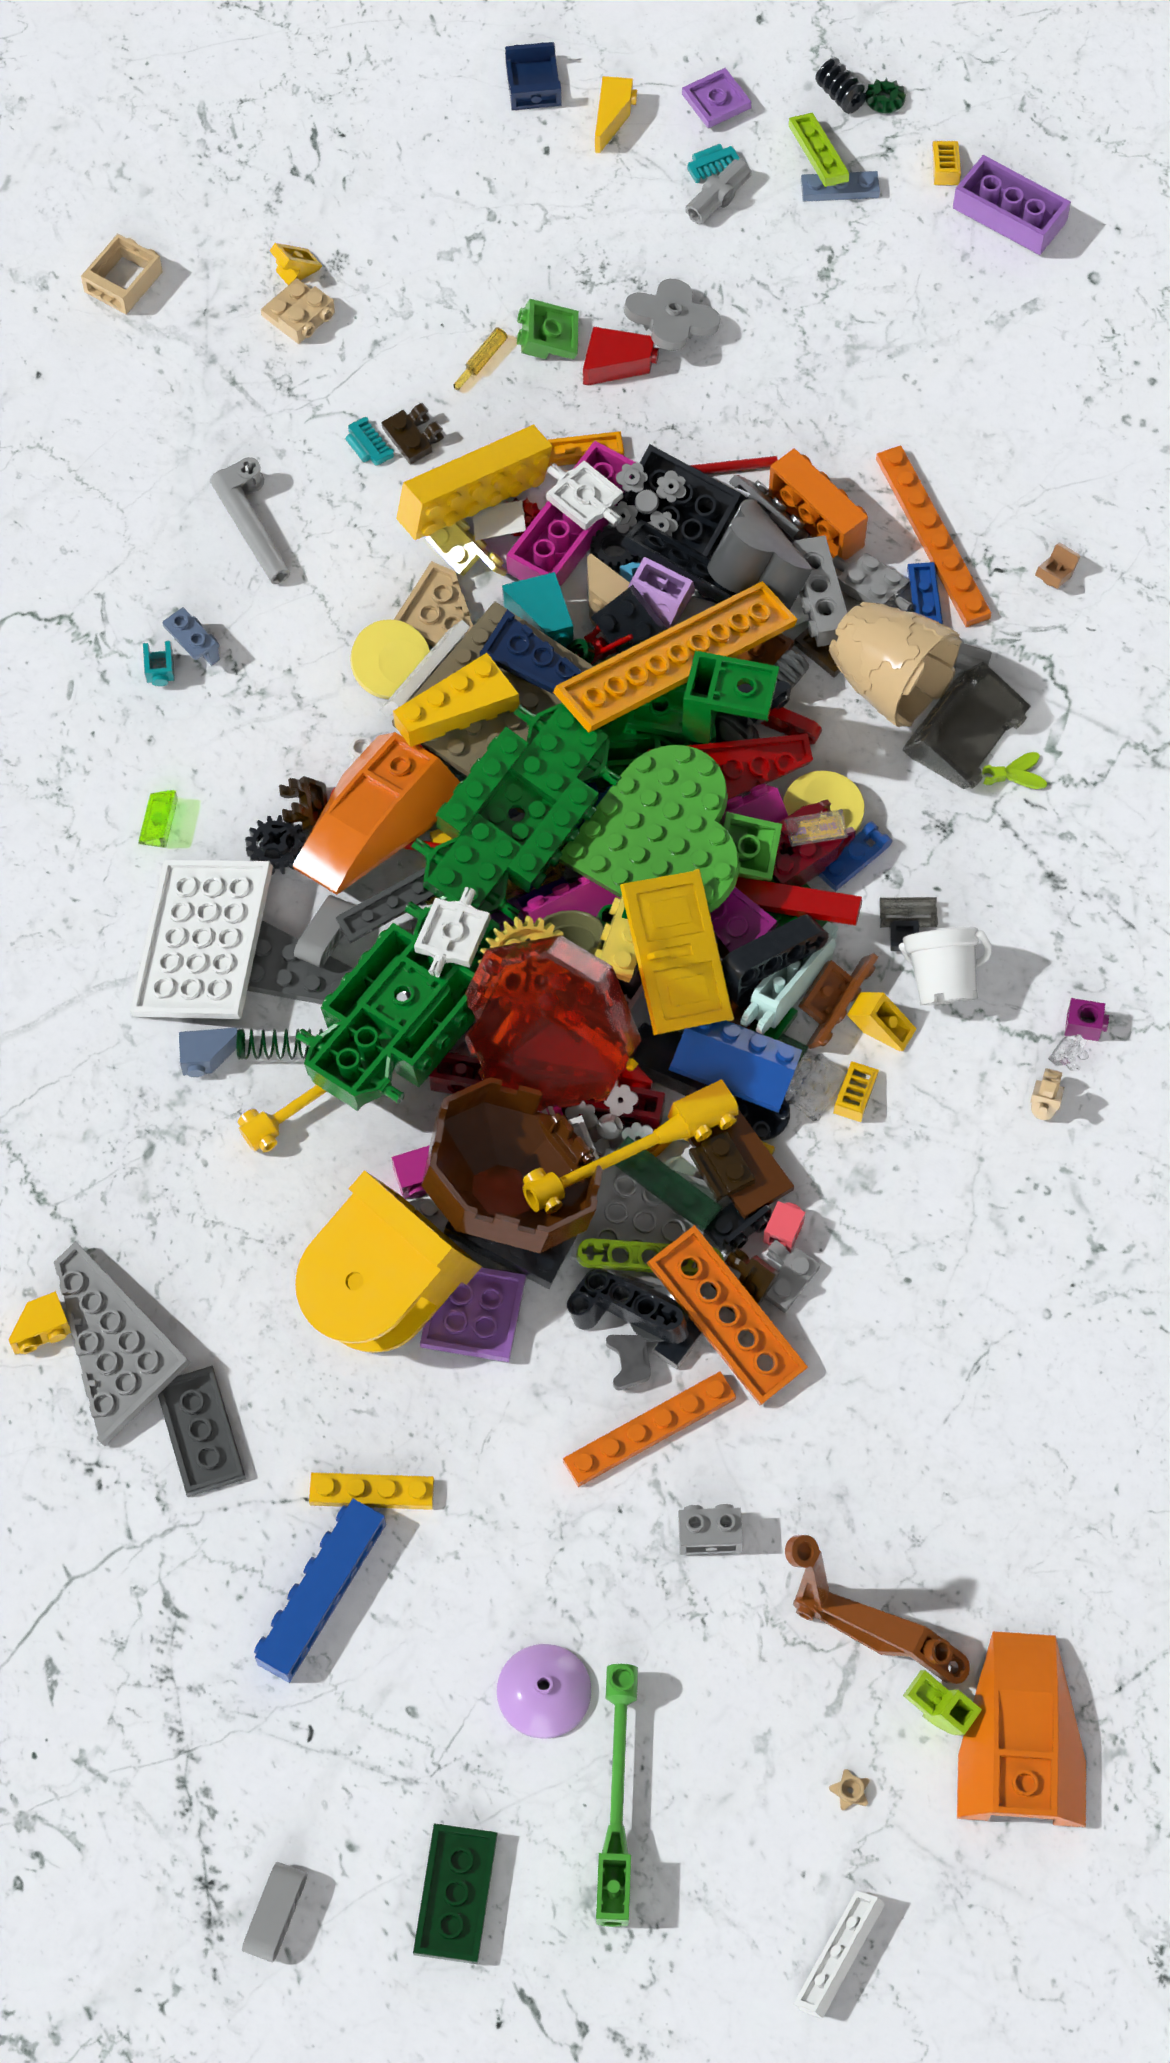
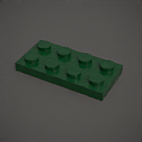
[413,1823,498,1965]

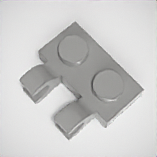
[764,1240,821,1313]

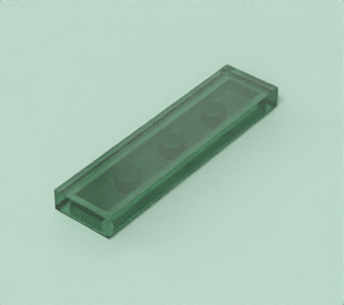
[615,1136,722,1232]

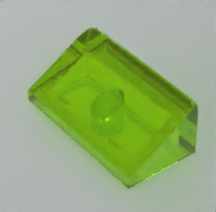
[138,790,178,848]

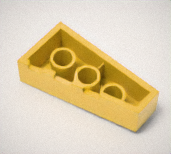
[393,653,520,747]

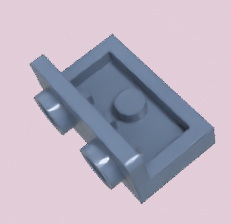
[162,607,220,666]

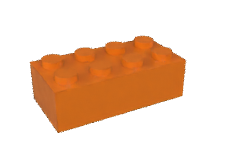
[768,448,868,561]

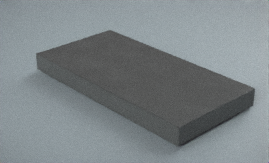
[158,1366,246,1497]

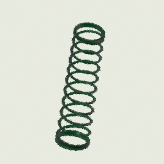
[236,1028,323,1060]

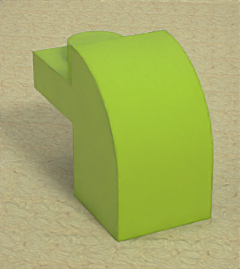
[903,1670,982,1735]

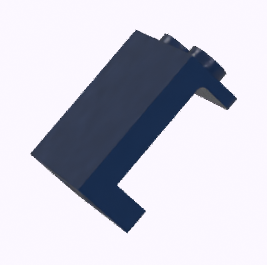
[505,42,562,110]

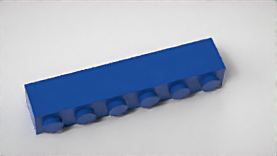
[254,1498,386,1683]

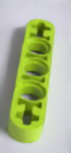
[576,1238,724,1275]

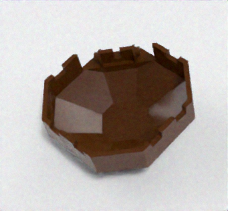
[422,1077,603,1253]

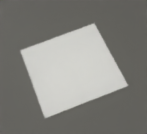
[473,500,526,541]

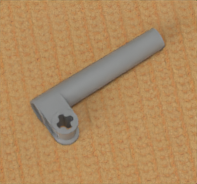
[210,457,290,584]

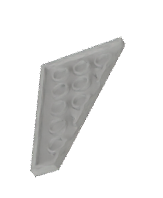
[54,1241,191,1446]

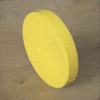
[350,619,430,699]
[783,770,864,833]

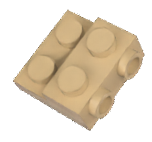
[261,278,335,344]

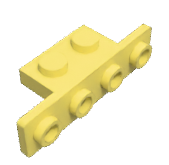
[426,519,507,576]
[582,896,637,1003]

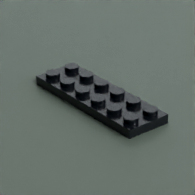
[621,519,738,603]

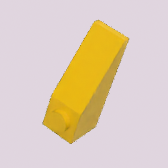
[595,76,637,153]

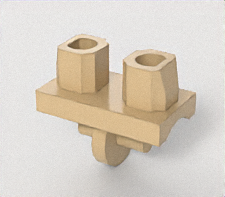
[1030,1068,1065,1120]

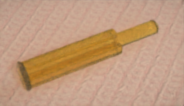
[453,327,508,390]

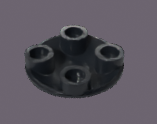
[736,1097,790,1141]

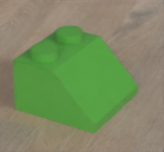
[719,812,782,881]

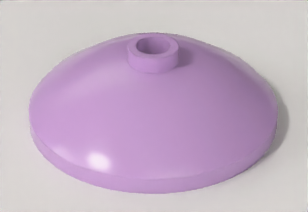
[497,1644,591,1739]

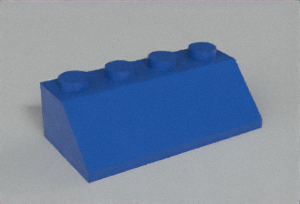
[669,1020,802,1113]

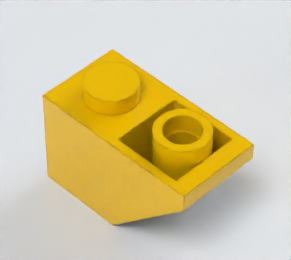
[8,1291,71,1355]

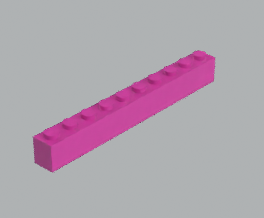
[521,784,788,923]

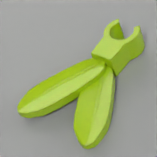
[981,752,1047,789]

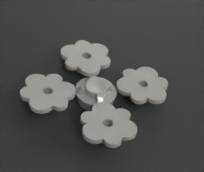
[609,463,686,537]
[565,1084,654,1158]

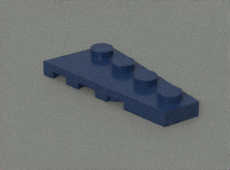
[480,609,582,695]

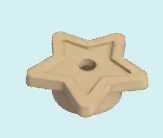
[829,1769,870,1810]

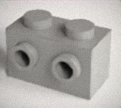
[678,1504,743,1555]

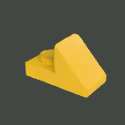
[270,243,322,285]

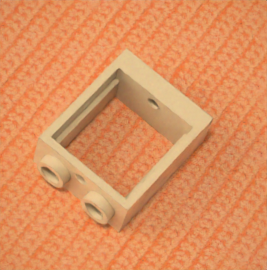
[81,233,163,315]

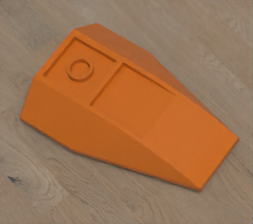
[293,732,460,895]
[957,1631,1086,1827]

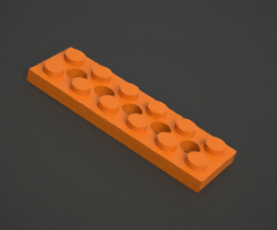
[647,1225,808,1405]

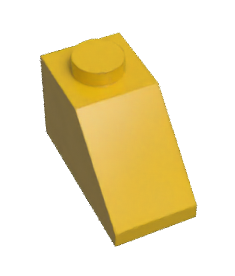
[847,992,917,1051]

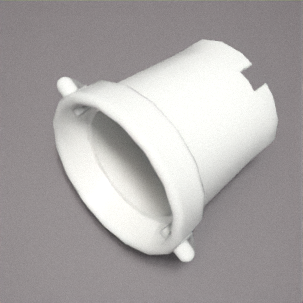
[899,927,992,1006]

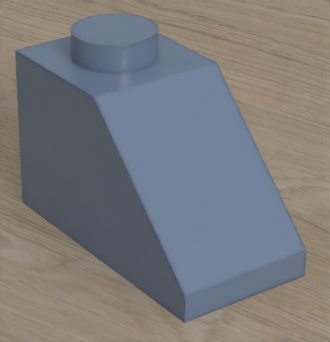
[179,1028,238,1077]

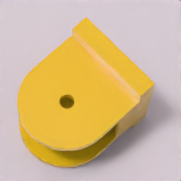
[295,1170,482,1353]

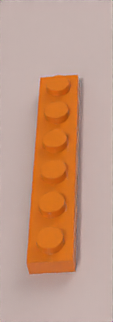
[563,1371,736,1487]

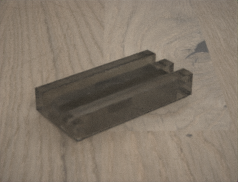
[879,897,938,928]

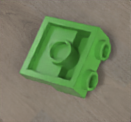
[517,299,579,360]

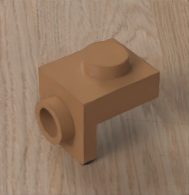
[1035,543,1080,589]

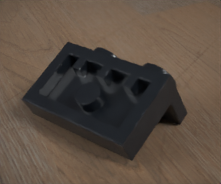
[704,1202,771,1255]

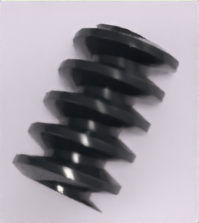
[815,57,867,114]

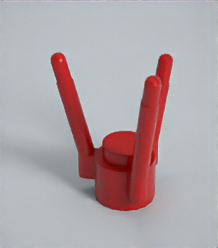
[584,626,633,664]

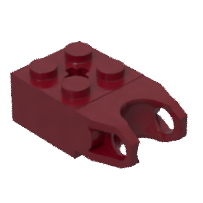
[772,799,856,887]

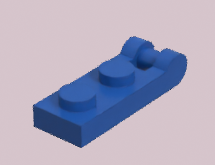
[818,821,893,892]

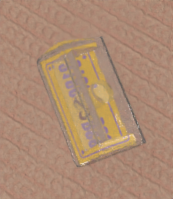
[784,809,847,847]

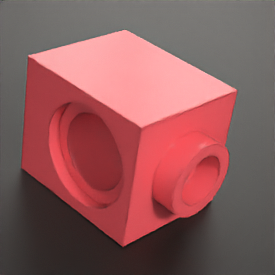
[763,1201,805,1253]

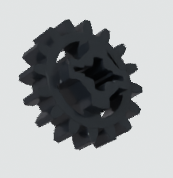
[245,815,306,875]

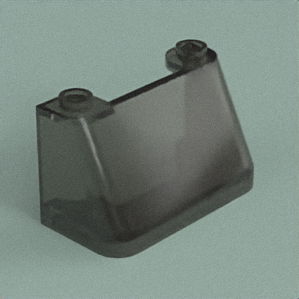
[902,661,1031,789]

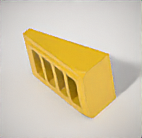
[932,141,961,185]
[833,1061,879,1122]

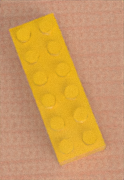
[396,424,553,540]

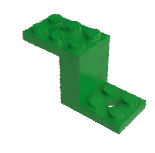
[627,651,779,744]

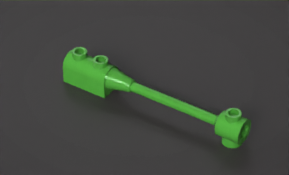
[596,1664,638,1927]

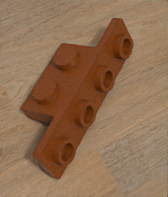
[798,953,879,1049]

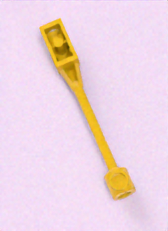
[523,1079,738,1214]
[237,1085,327,1152]

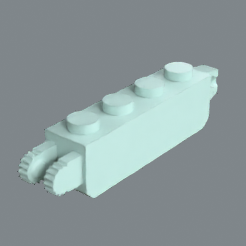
[740,922,838,1034]

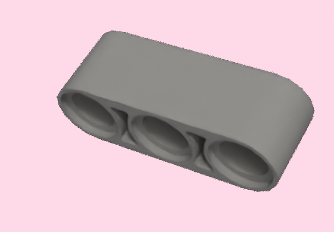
[294,895,356,968]
[242,1862,307,1963]

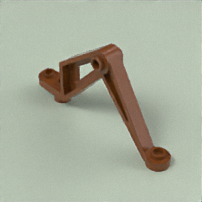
[785,1535,970,1684]

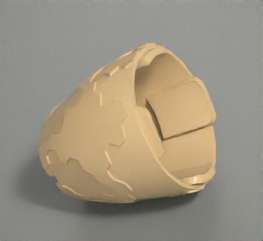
[829,602,962,727]

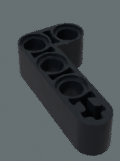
[721,914,829,1008]
[567,1268,689,1344]

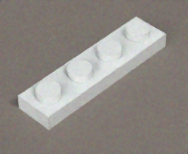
[793,1890,885,2019]

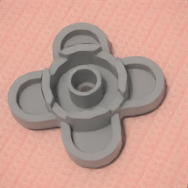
[624,279,720,351]

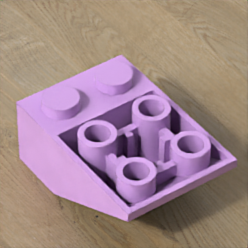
[628,557,695,629]

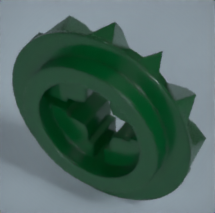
[865,77,906,113]

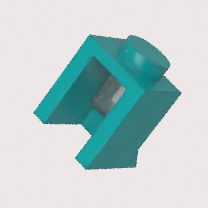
[143,641,175,686]

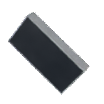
[653,1317,703,1369]

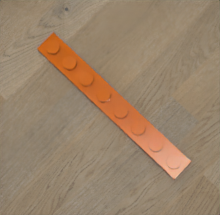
[876,445,991,627]

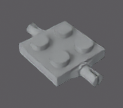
[833,553,913,612]

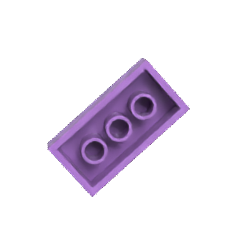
[953,155,1071,255]

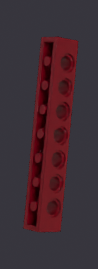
[429,1052,665,1130]

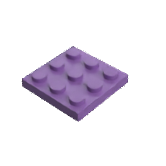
[420,1267,526,1362]

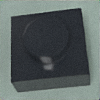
[889,921,919,951]

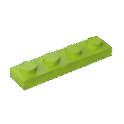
[789,112,849,187]

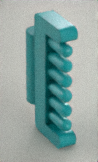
[687,144,740,183]
[345,417,394,466]

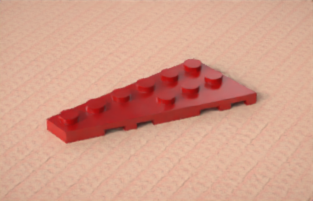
[647,734,813,800]

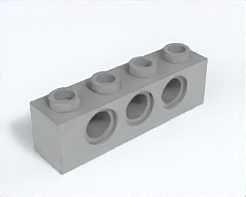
[793,535,847,647]

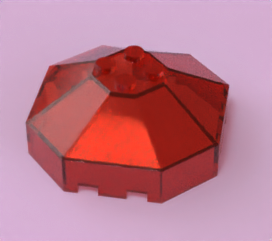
[465,935,641,1111]

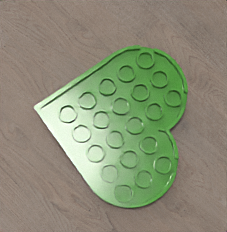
[559,745,740,912]

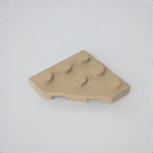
[394,561,474,654]

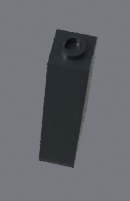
[625,1023,709,1096]

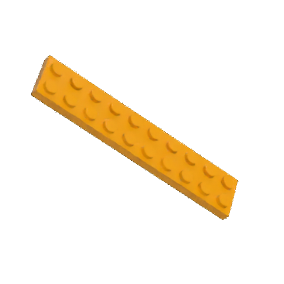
[553,581,798,733]

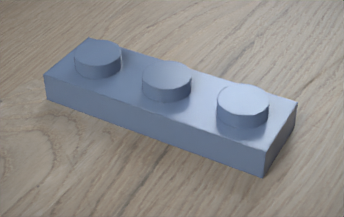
[801,171,880,202]

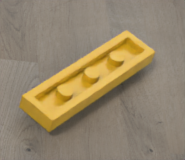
[309,1472,434,1510]

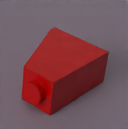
[583,326,659,385]

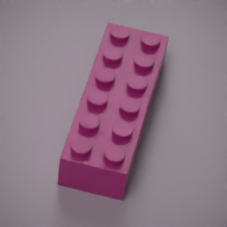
[506,441,636,587]

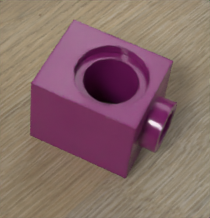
[1064,998,1109,1042]

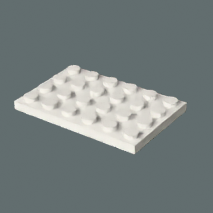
[130,860,273,1019]

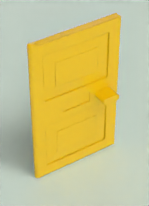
[620,869,734,1035]

